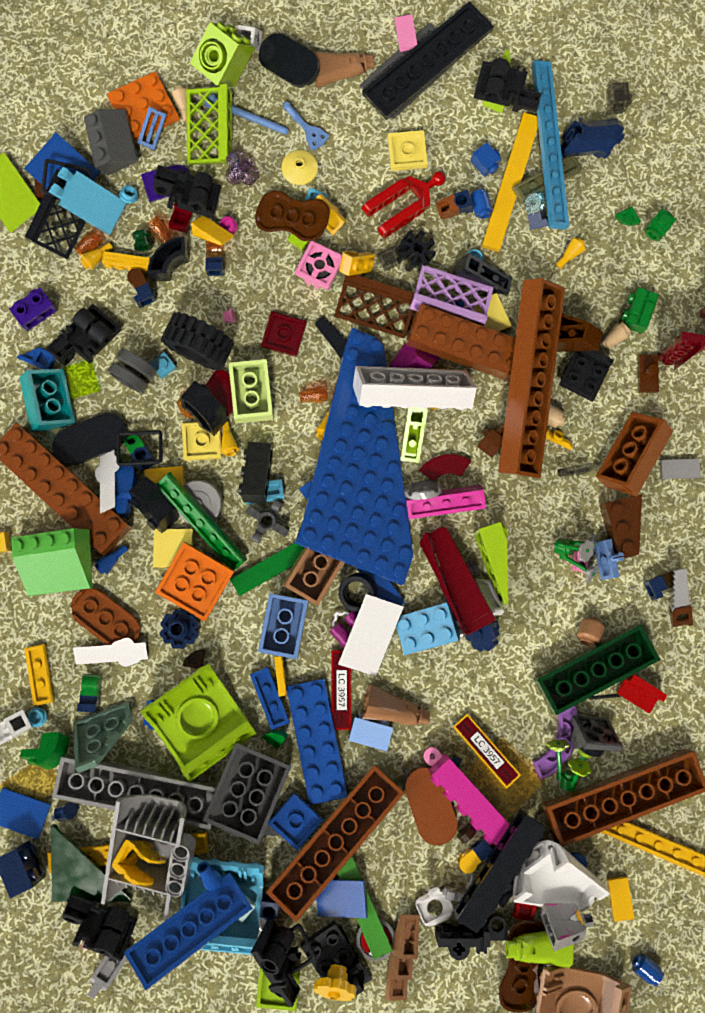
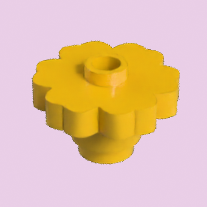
[313,964,357,1001]

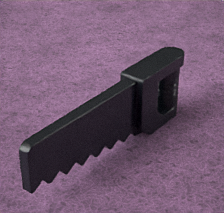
[315,316,347,360]

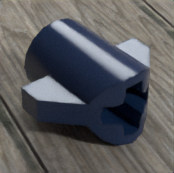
[51,802,79,822]

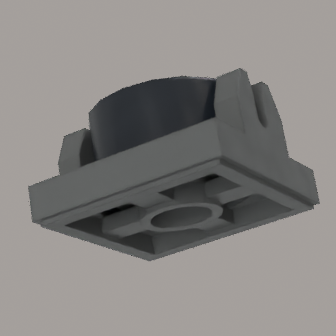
[571,715,623,757]

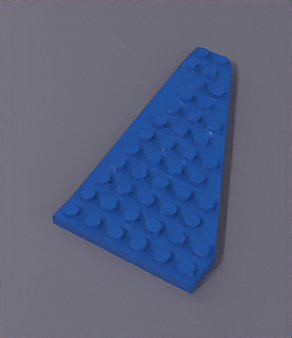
[295,328,413,585]

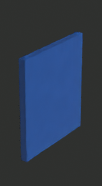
[24,132,100,200]

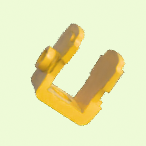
[112,840,166,886]

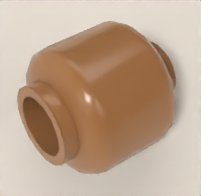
[577,617,605,647]

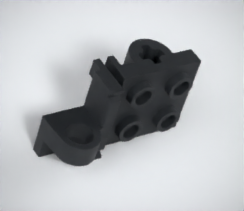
[473,58,542,112]
[153,165,221,219]
[46,304,122,366]
[559,335,614,402]
[62,894,137,962]
[435,913,508,960]
[250,919,302,1007]
[300,920,372,996]

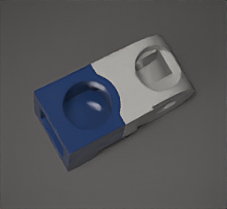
[259,893,279,935]

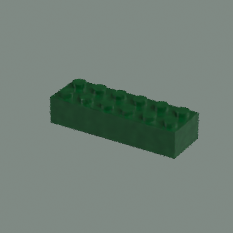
[533,624,660,715]

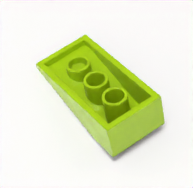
[474,522,508,605]

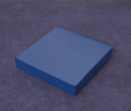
[268,792,324,850]

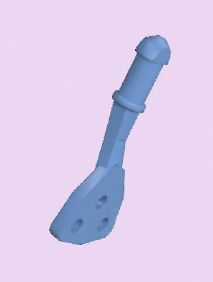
[283,102,329,151]

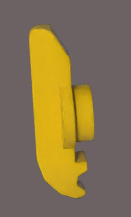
[546,429,573,450]

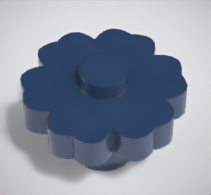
[160,609,200,649]
[464,620,500,652]

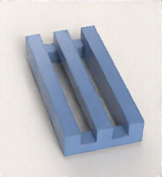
[137,107,167,150]

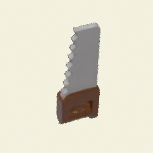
[670,568,693,627]

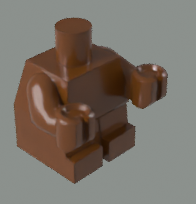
[477,425,504,458]

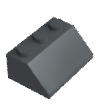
[84,109,138,175]

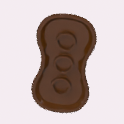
[255,191,330,241]
[499,920,546,1013]

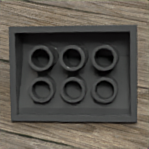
[203,743,291,844]

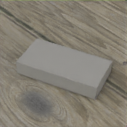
[659,459,701,480]

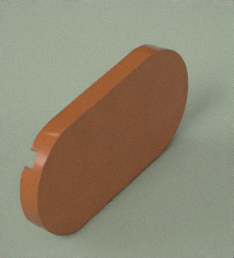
[71,588,141,645]
[404,766,457,845]

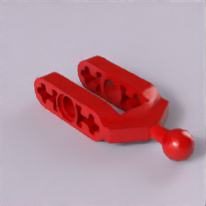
[361,171,446,239]

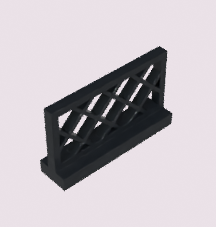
[25,169,86,260]

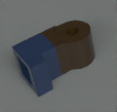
[643,571,675,600]

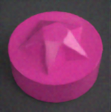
[219,216,238,234]

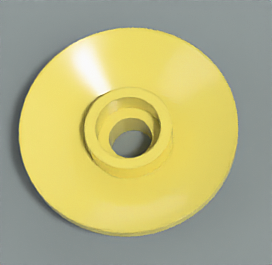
[282,150,318,185]

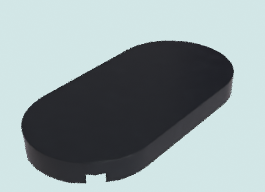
[259,33,320,88]
[52,413,128,466]

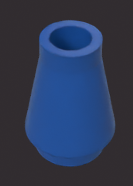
[197,861,222,891]

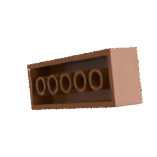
[405,304,516,382]

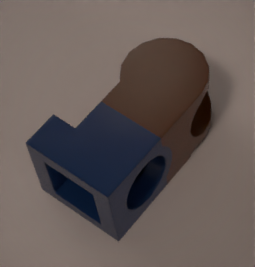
[127,269,157,308]

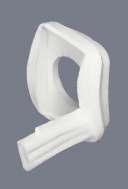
[416,887,454,926]

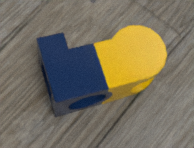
[458,837,493,874]

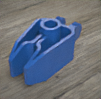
[115,465,138,517]

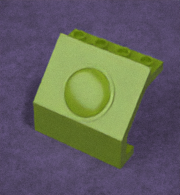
[140,664,257,782]

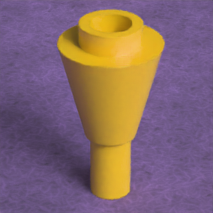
[556,238,586,269]
[80,242,113,270]
[221,421,240,457]

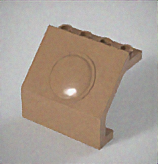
[535,965,632,1013]

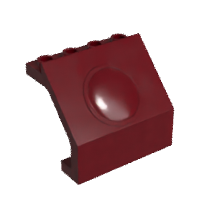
[657,307,705,371]

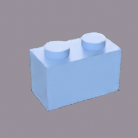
[349,713,393,751]

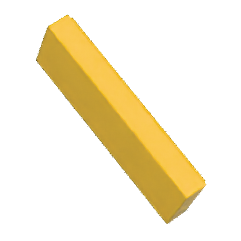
[24,644,55,706]

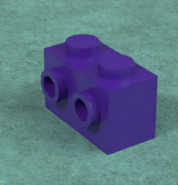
[9,287,58,332]

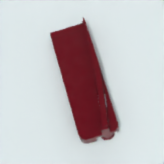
[420,527,496,636]

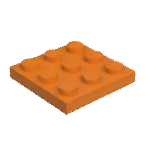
[107,71,180,141]
[155,542,235,621]

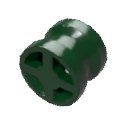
[132,230,153,251]

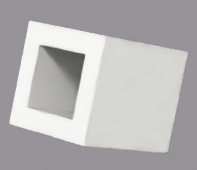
[237,25,263,51]

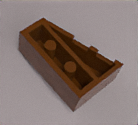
[599,494,642,558]

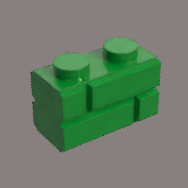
[621,287,659,334]

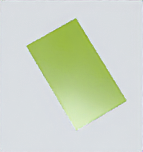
[0,152,40,233]

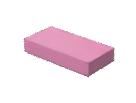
[395,14,417,52]

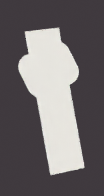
[95,450,119,514]
[73,638,148,667]

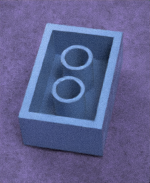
[258,593,309,659]

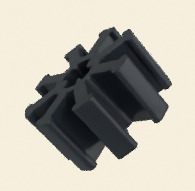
[395,230,436,272]

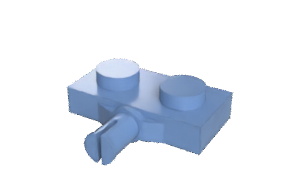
[595,539,625,580]

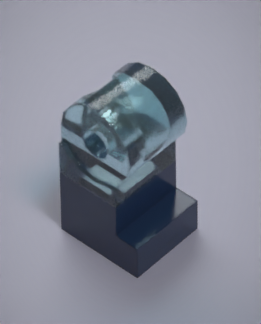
[525,191,549,230]

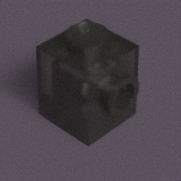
[606,82,632,114]

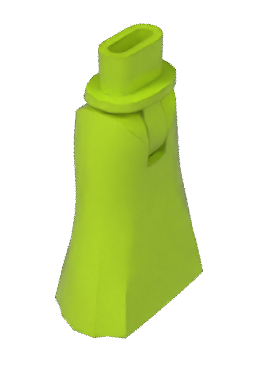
[505,930,574,968]

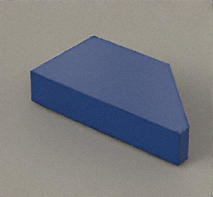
[17,347,56,369]

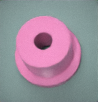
[223,308,236,323]

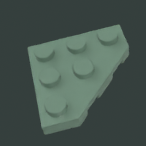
[73,701,133,773]

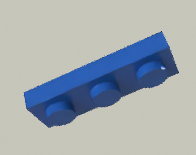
[250,667,290,730]

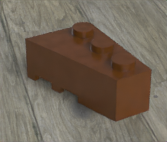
[557,313,603,352]

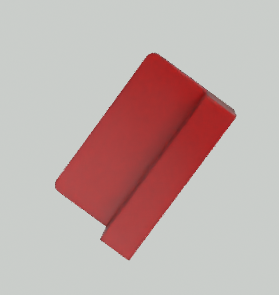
[616,674,667,713]

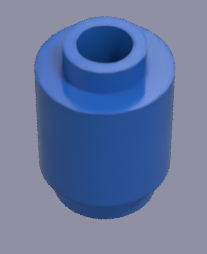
[471,189,493,219]
[632,954,664,986]

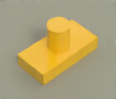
[315,193,347,235]

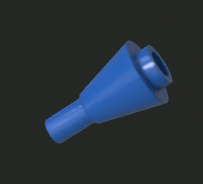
[94,545,128,575]

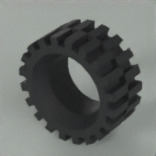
[161,312,234,371]

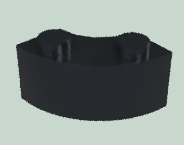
[148,236,189,282]
[180,381,228,436]
[129,477,178,533]

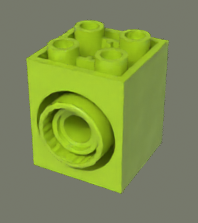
[190,21,255,87]

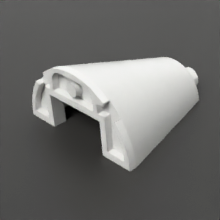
[513,840,610,912]

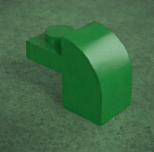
[20,732,70,770]

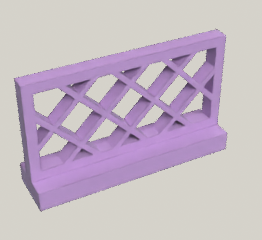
[410,265,494,326]

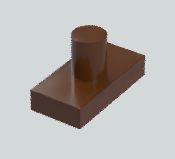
[637,355,659,393]

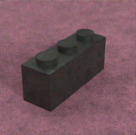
[238,442,273,504]

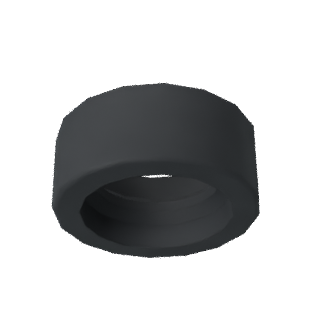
[338,573,377,612]

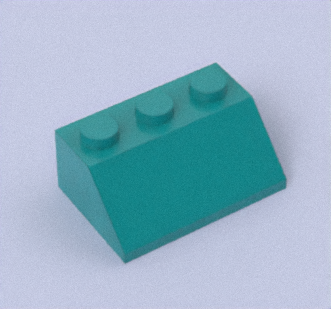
[19,369,75,432]

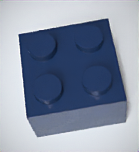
[0,840,45,899]

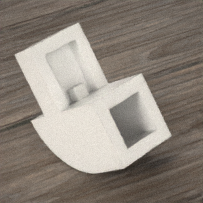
[0,709,32,745]

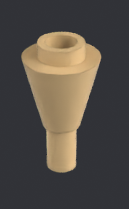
[172,86,187,123]

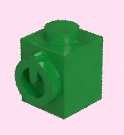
[644,208,677,242]

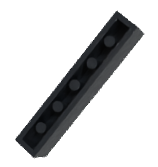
[453,809,546,933]

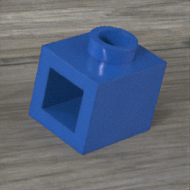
[471,142,501,177]

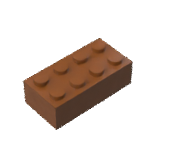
[595,412,673,497]

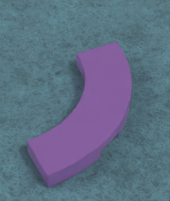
[532,705,578,781]

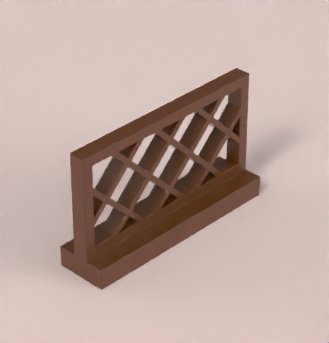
[334,275,414,339]

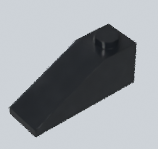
[452,253,512,296]

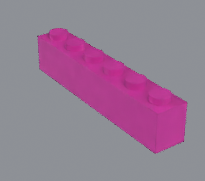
[428,754,510,846]

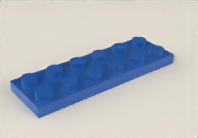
[286,678,349,805]
[124,873,253,990]

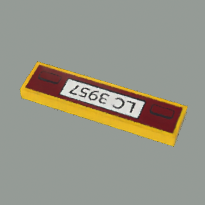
[453,714,521,789]

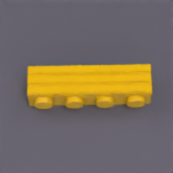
[102,251,150,274]

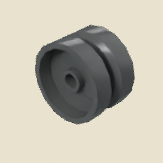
[107,348,157,394]

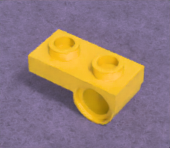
[339,250,375,276]

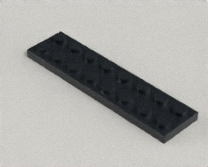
[362,1,494,120]

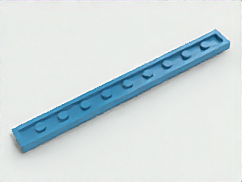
[532,60,569,230]

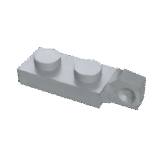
[87,947,129,999]

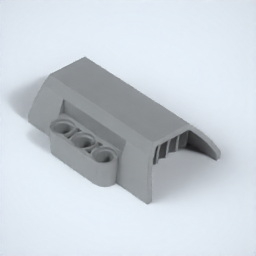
[101,794,196,921]

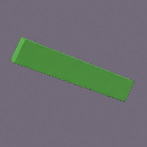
[338,856,393,960]

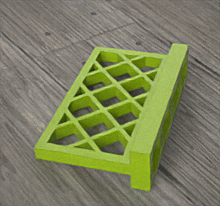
[186,84,233,165]

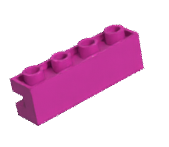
[405,485,486,519]

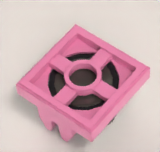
[295,241,342,291]

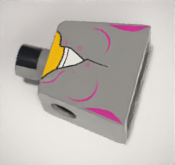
[540,903,594,951]

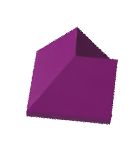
[389,342,440,369]

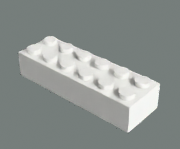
[353,366,477,410]

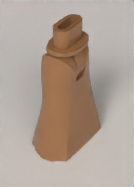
[314,52,375,88]
[362,684,430,726]

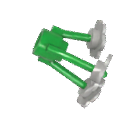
[554,534,600,584]

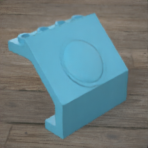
[180,857,265,955]

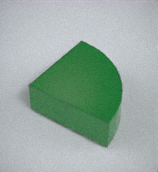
[615,206,641,226]
[262,730,289,749]

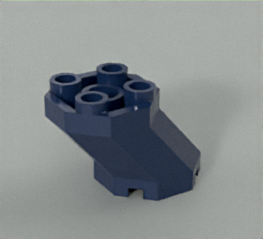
[560,117,625,159]

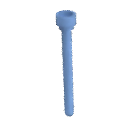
[205,93,289,135]

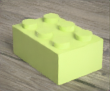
[229,359,273,424]

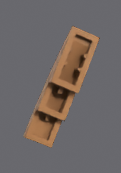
[385,914,420,1001]

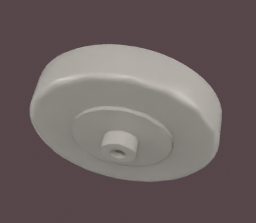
[177,479,223,524]

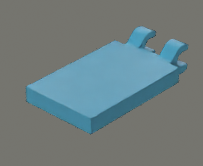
[49,167,126,235]

